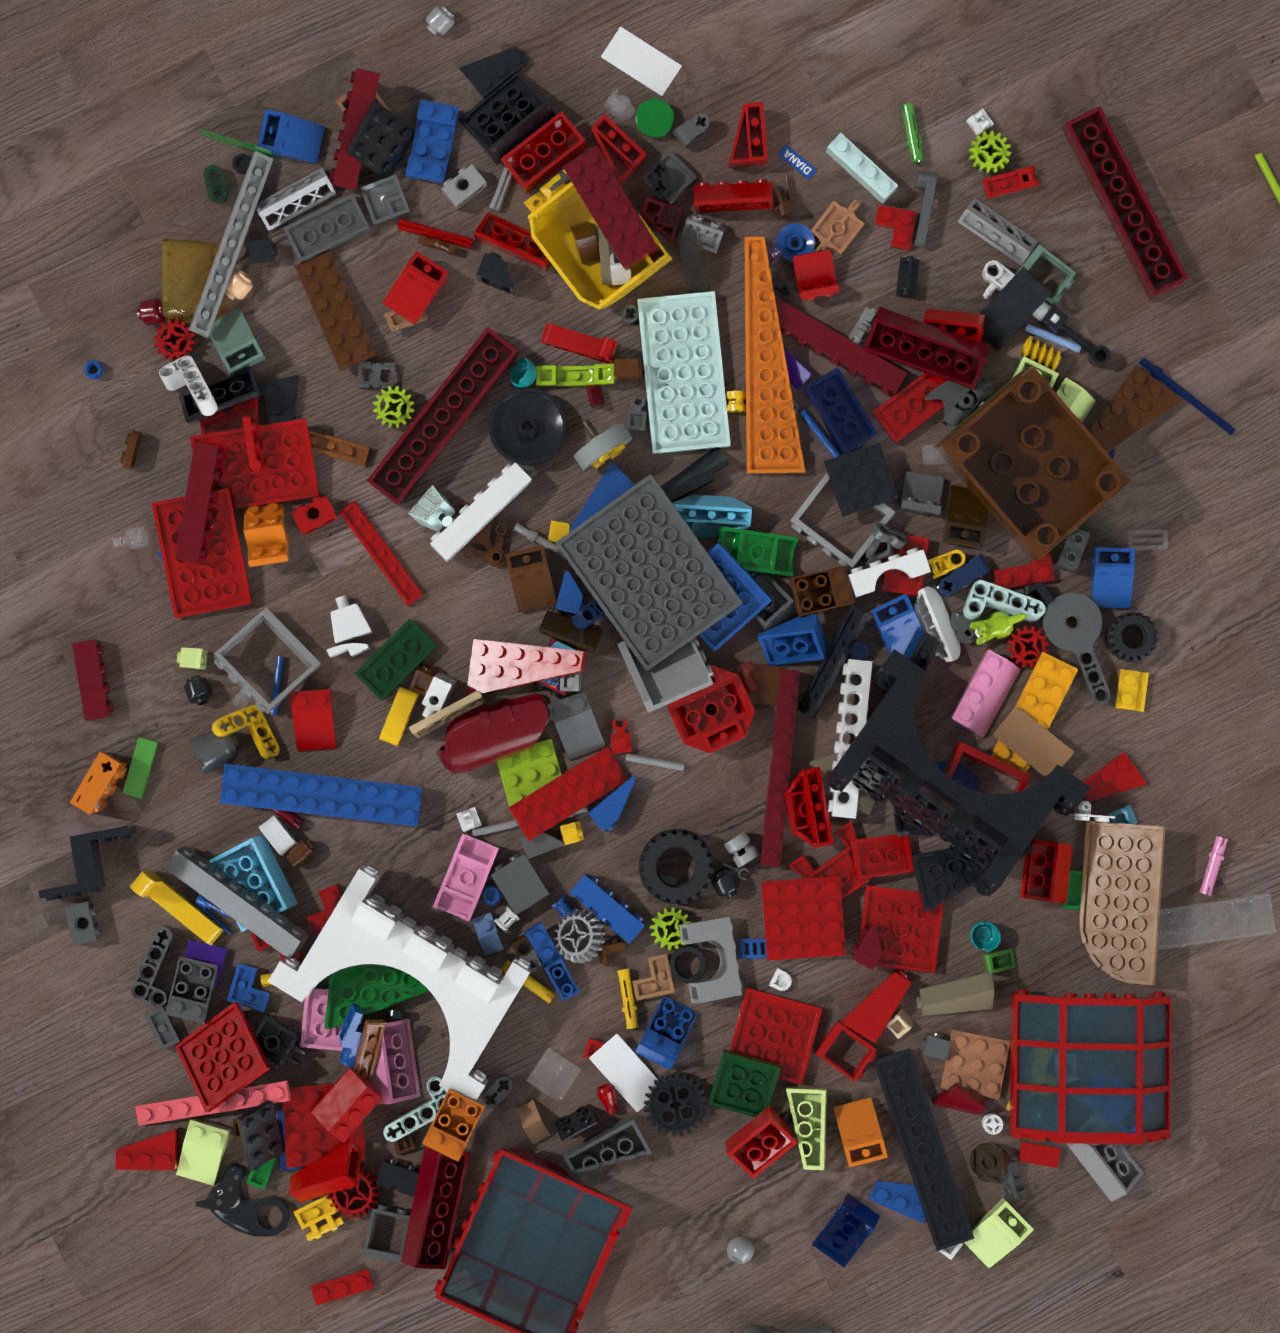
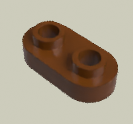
[121,430,142,470]

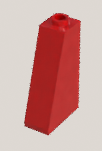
[840,970,912,1044]
[288,1142,362,1202]

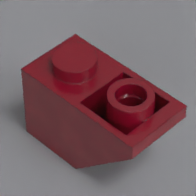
[850,924,883,971]

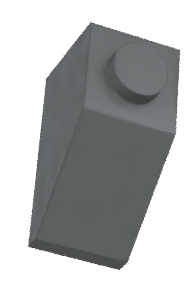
[520,832,565,859]

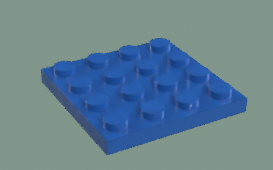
[699,542,772,652]

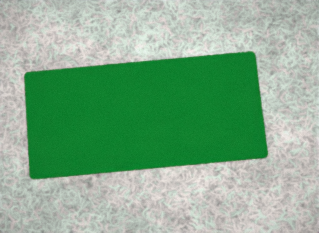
[199,128,274,158]

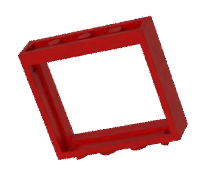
[943,742,1031,793]

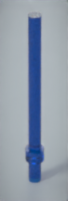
[1139,357,1235,435]

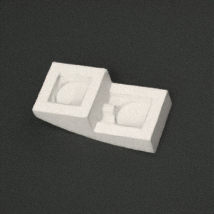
[327,643,371,658]

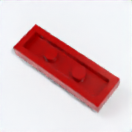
[311,1268,374,1305]

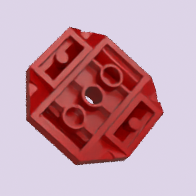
[667,665,755,753]

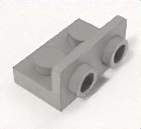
[680,214,726,253]

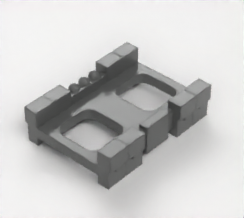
[358,362,396,391]

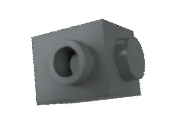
[919,1032,951,1061]

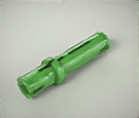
[901,103,924,164]

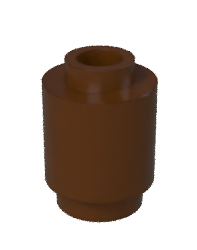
[286,839,316,868]

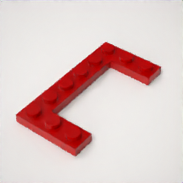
[993,551,1054,588]

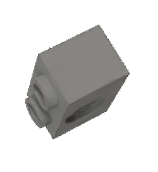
[441,164,488,210]

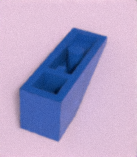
[588,775,636,831]

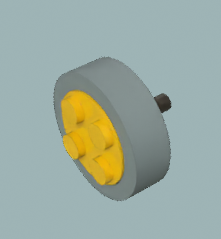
[574,419,632,471]

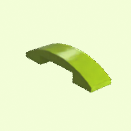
[536,364,614,387]

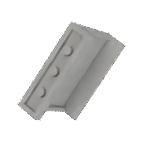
[617,637,714,713]

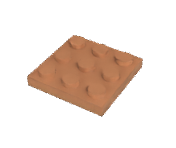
[940,1029,1010,1099]

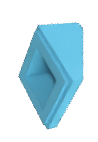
[1108,805,1137,824]

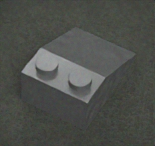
[749,571,797,631]
[548,691,605,760]

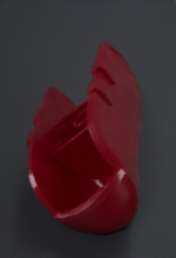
[436,693,548,774]

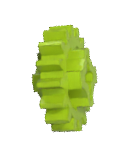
[968,131,1011,174]
[373,386,415,428]
[650,907,691,950]

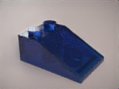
[812,1193,880,1267]

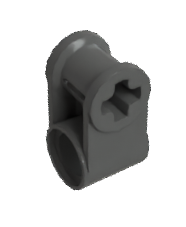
[673,113,710,148]

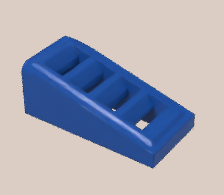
[738,938,767,959]

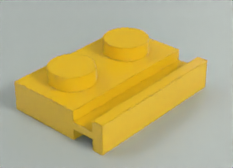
[1114,669,1149,712]

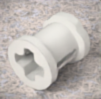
[494,907,520,933]

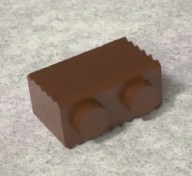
[614,358,642,384]

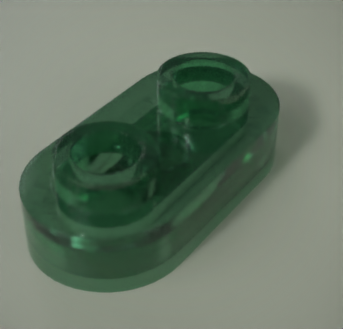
[203,165,228,204]

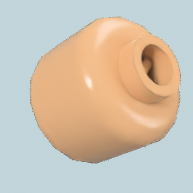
[225,270,253,300]

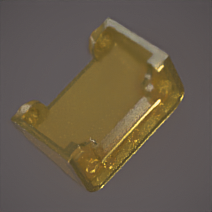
[162,239,219,322]

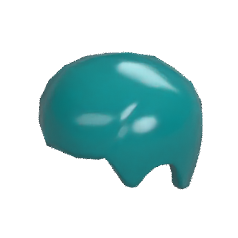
[510,357,537,388]
[970,921,1001,952]

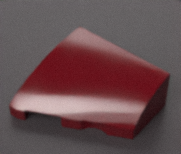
[641,197,684,244]
[932,1082,987,1114]

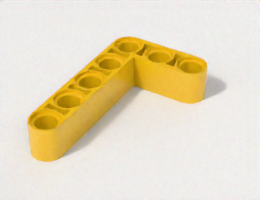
[130,870,224,946]

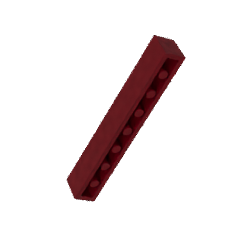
[775,297,907,396]

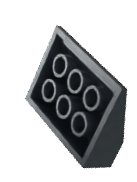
[458,71,556,165]

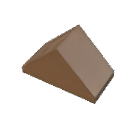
[516,1099,551,1144]

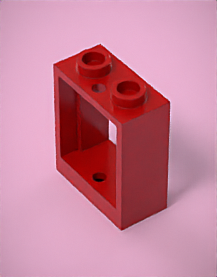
[814,1021,877,1081]

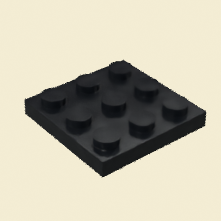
[346,101,415,179]
[823,442,898,517]

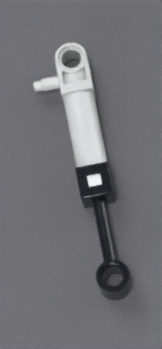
[982,260,1111,368]

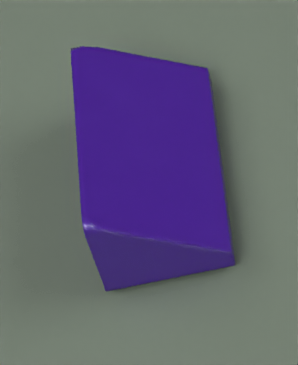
[784,348,812,390]

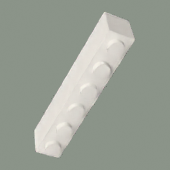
[430,462,532,562]

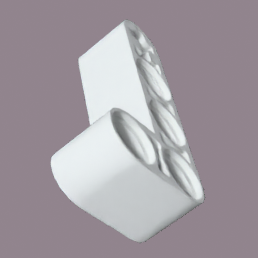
[159,356,218,416]

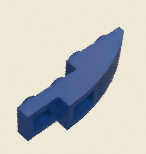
[525,921,580,1001]

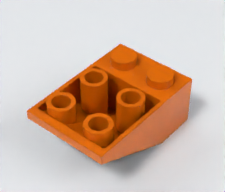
[422,1089,485,1162]
[833,1097,888,1168]

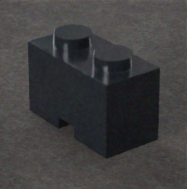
[376,1158,419,1197]

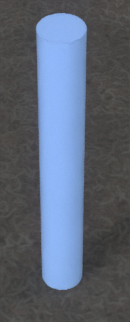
[1025,324,1081,353]

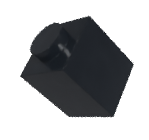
[248,238,278,264]

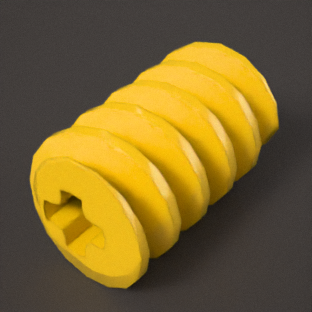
[1018,336,1062,371]

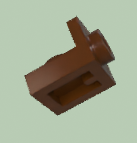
[409,663,439,696]

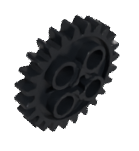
[644,1072,707,1137]

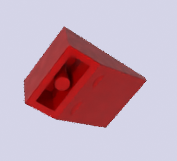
[382,251,449,325]

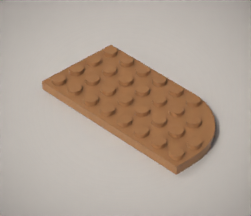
[1080,821,1166,986]

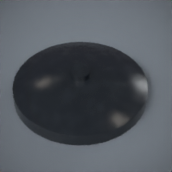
[488,388,567,466]

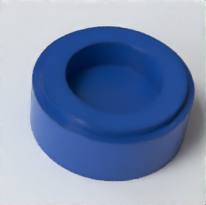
[850,642,869,661]

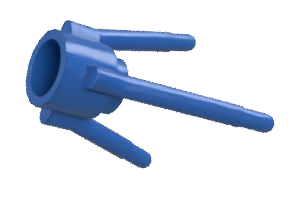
[195,894,231,934]

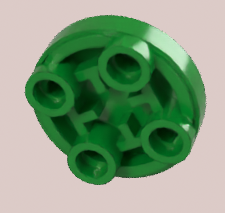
[635,99,674,138]

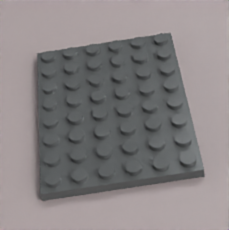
[555,474,743,671]

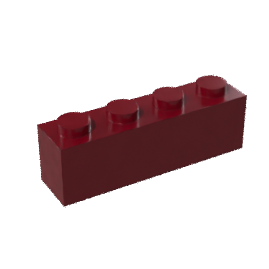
[72,640,114,721]

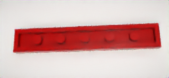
[339,501,424,606]

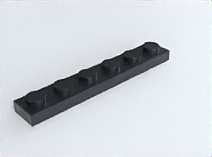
[797,605,869,719]

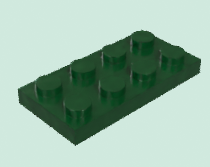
[354,618,438,702]

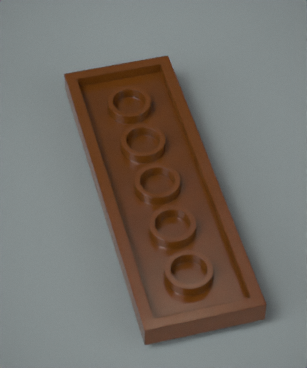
[295,251,376,371]

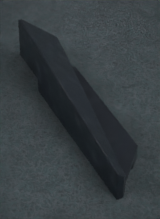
[661,448,729,502]

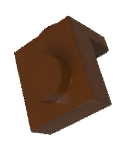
[598,938,625,966]

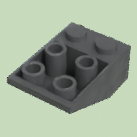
[165,956,219,1024]

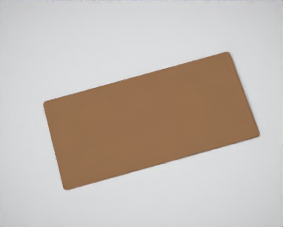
[993,706,1074,776]

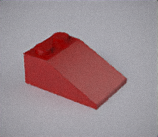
[290,689,336,751]

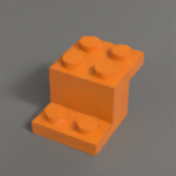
[244,503,289,567]

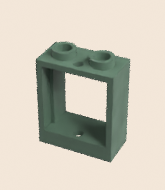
[1015,244,1076,305]

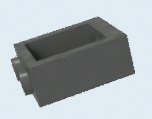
[363,1204,411,1264]

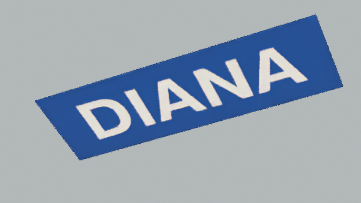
[778,145,817,180]

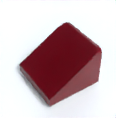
[586,385,605,408]

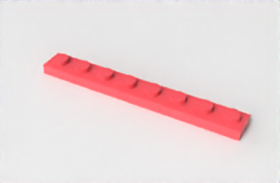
[135,1080,291,1126]

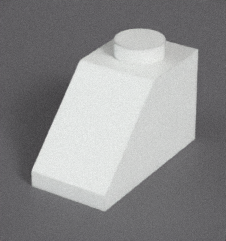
[609,245,631,285]

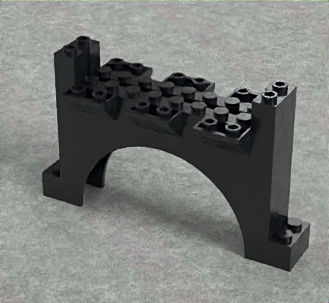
[825,649,1090,897]

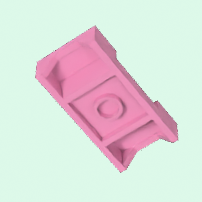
[433,834,499,922]

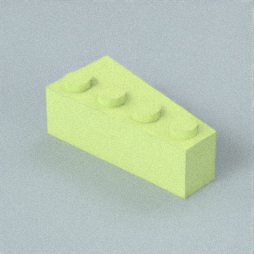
[786,1087,827,1170]

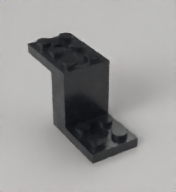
[38,825,136,901]

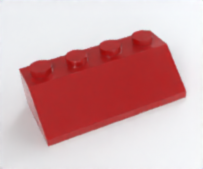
[501,111,587,195]
[694,179,773,213]

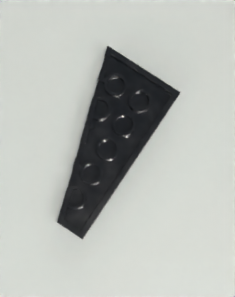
[912,843,1032,913]

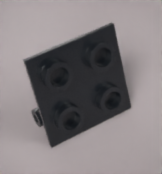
[555,1104,597,1142]

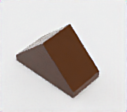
[570,221,600,264]

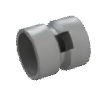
[724,831,760,868]

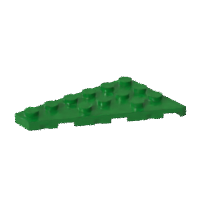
[324,964,429,1030]

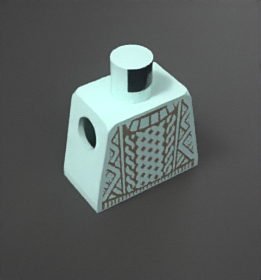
[408,486,455,531]

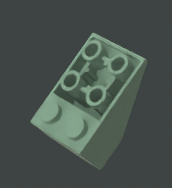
[209,307,267,375]

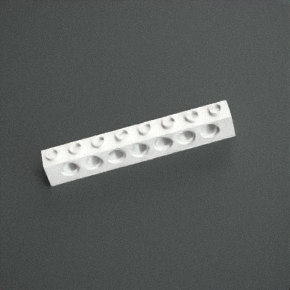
[828,659,872,819]

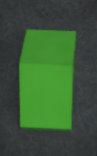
[982,948,1016,974]

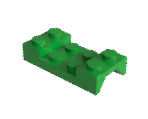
[717,526,798,577]

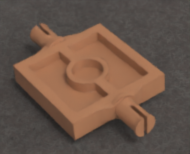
[811,199,864,256]

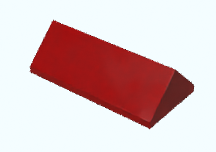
[474,212,550,271]

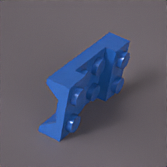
[405,99,460,185]

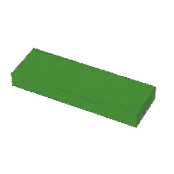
[122,737,159,799]

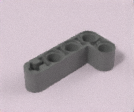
[131,926,175,1007]

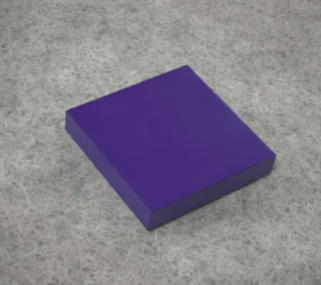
[185,940,228,987]

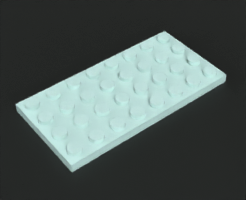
[637,291,731,454]

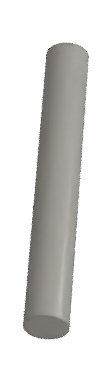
[625,753,685,771]

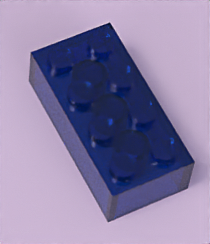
[803,367,878,455]

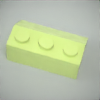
[1056,378,1096,423]

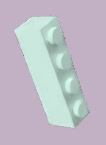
[826,133,898,204]

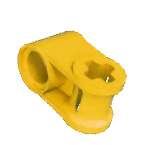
[928,550,965,579]

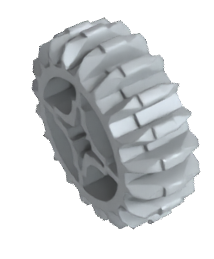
[554,910,606,963]

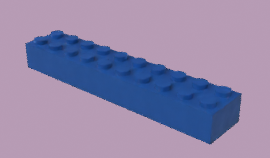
[220,764,422,827]

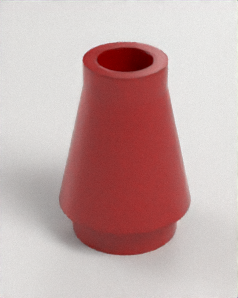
[596,1083,618,1114]

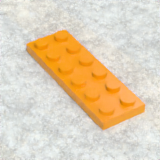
[990,651,1078,773]

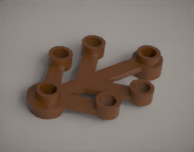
[455,501,507,567]

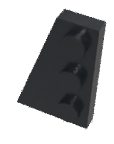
[459,46,529,99]
[260,375,299,424]

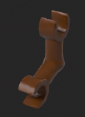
[417,235,459,256]

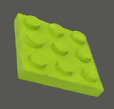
[497,739,562,807]

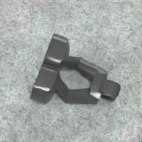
[864,522,908,568]

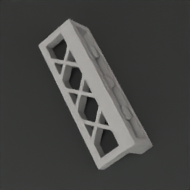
[256,168,336,231]
[958,197,1038,266]

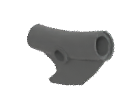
[924,379,993,430]

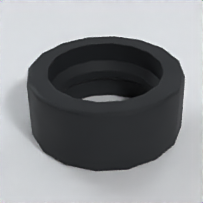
[669,946,707,984]

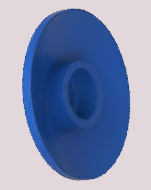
[776,223,815,262]

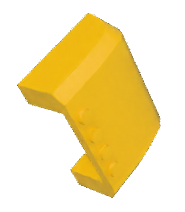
[528,182,673,310]

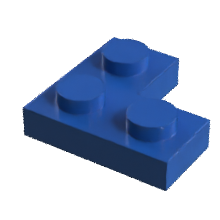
[227,963,271,1012]

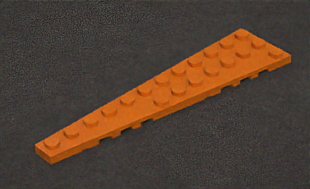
[744,237,805,473]

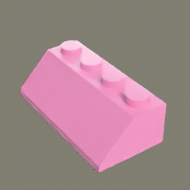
[949,650,1021,738]
[372,1019,421,1105]

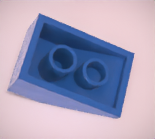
[758,614,828,666]

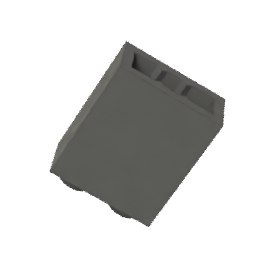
[491,853,550,915]

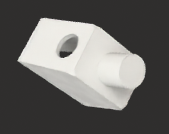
[331,595,373,644]
[422,672,457,718]

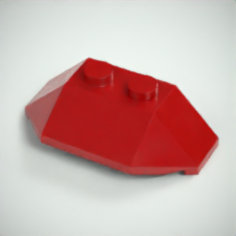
[784,767,834,848]

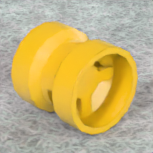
[727,391,746,413]

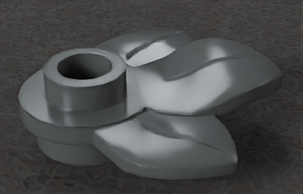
[951,607,981,644]

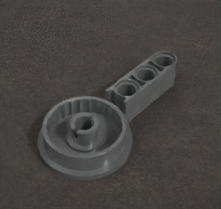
[1043,593,1110,705]

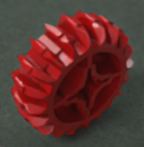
[327,1166,380,1219]

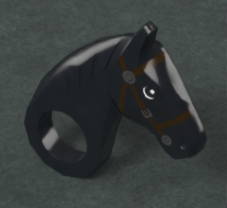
[195,1163,290,1237]

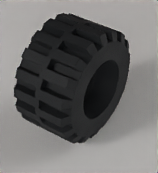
[1105,612,1158,662]

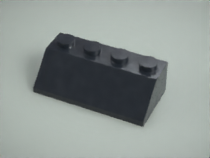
[179,367,263,424]

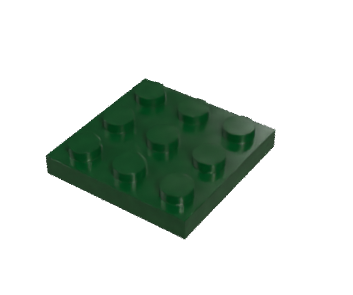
[708,1049,781,1117]

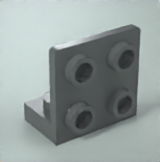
[899,472,944,516]

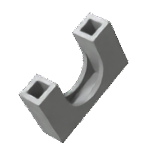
[679,917,742,1003]

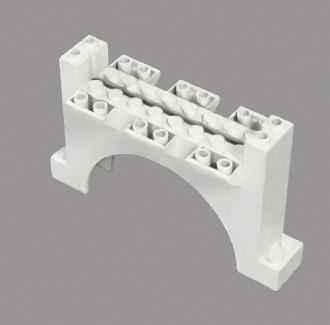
[268,865,532,1102]

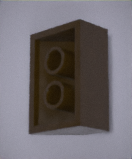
[538,609,603,654]

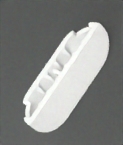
[914,587,961,662]

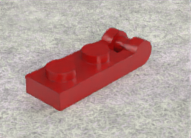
[982,166,1040,200]
[242,416,263,472]

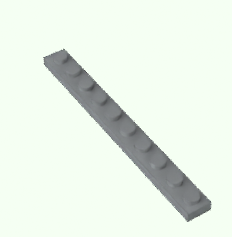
[189,151,273,338]

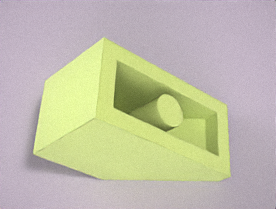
[177,648,208,670]

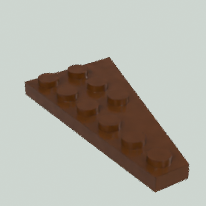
[1088,365,1183,453]

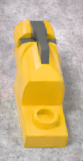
[524,170,571,213]

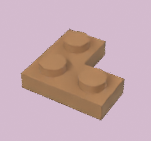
[632,953,675,1001]

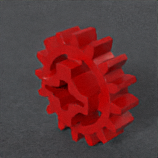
[153,319,197,362]
[1006,626,1049,668]

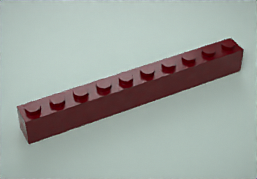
[759,669,800,867]

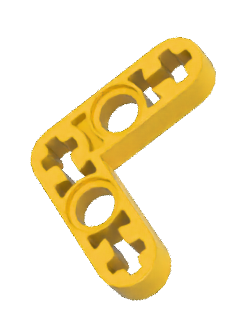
[212,705,280,760]

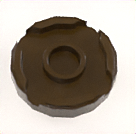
[970,1142,1009,1183]

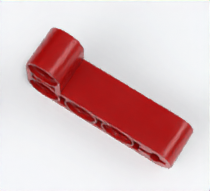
[540,323,618,364]

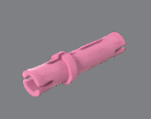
[1199,836,1228,896]

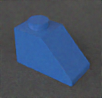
[555,571,586,615]

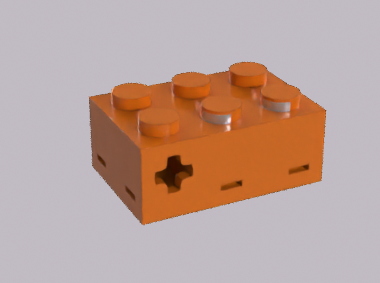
[70,751,127,815]

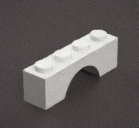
[848,547,931,597]

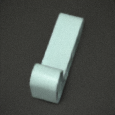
[963,580,1046,622]
[383,1076,448,1142]

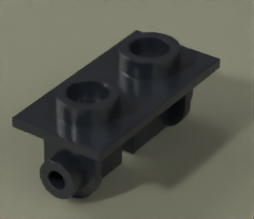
[896,256,920,298]

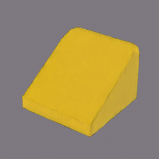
[548,521,571,542]

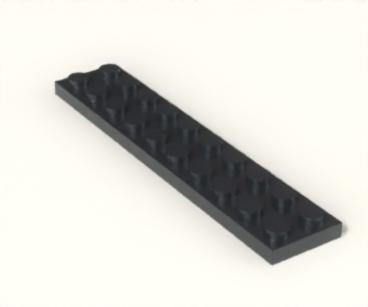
[873,1048,975,1251]

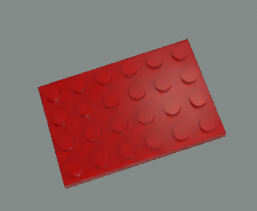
[190,418,320,509]
[151,488,253,618]

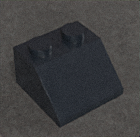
[476,252,516,296]

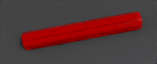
[398,219,473,249]

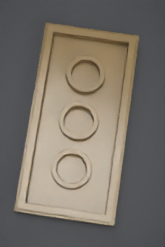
[409,690,486,738]

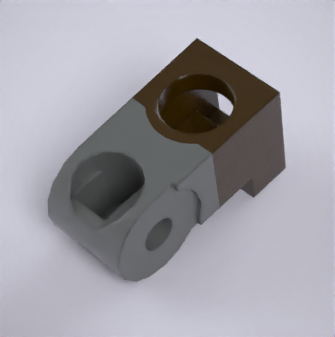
[511,933,543,973]

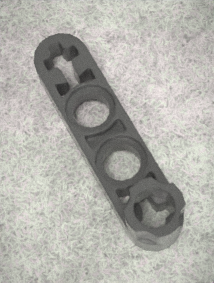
[914,170,938,247]

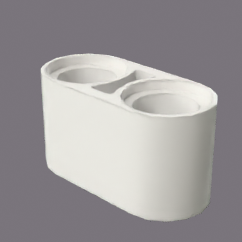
[259,815,297,856]

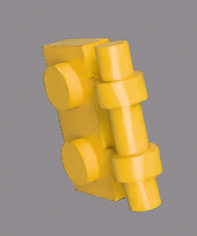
[294,1194,344,1241]

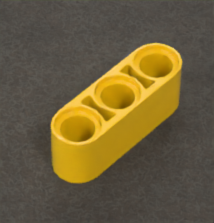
[379,687,419,746]

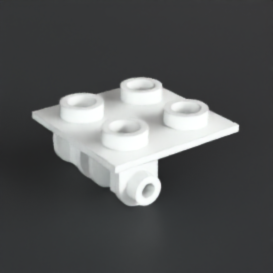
[1069,801,1115,822]

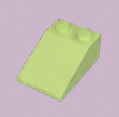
[176,1117,232,1186]

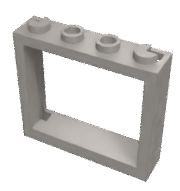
[789,473,895,569]
[213,607,321,714]

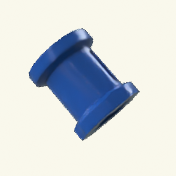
[551,896,576,919]

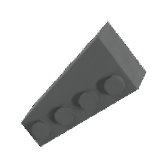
[563,1114,652,1175]

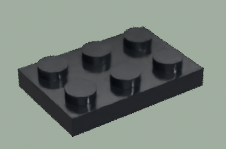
[236,1100,284,1171]

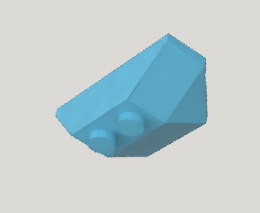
[673,494,752,538]

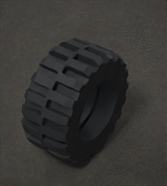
[639,829,714,905]

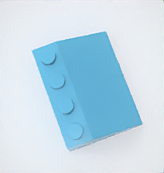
[209,834,298,932]

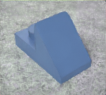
[472,912,504,956]

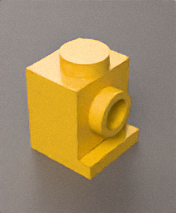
[560,821,585,845]

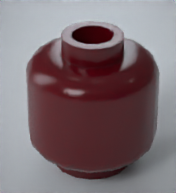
[137,298,168,326]

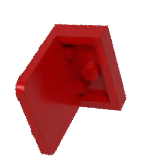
[793,249,839,301]

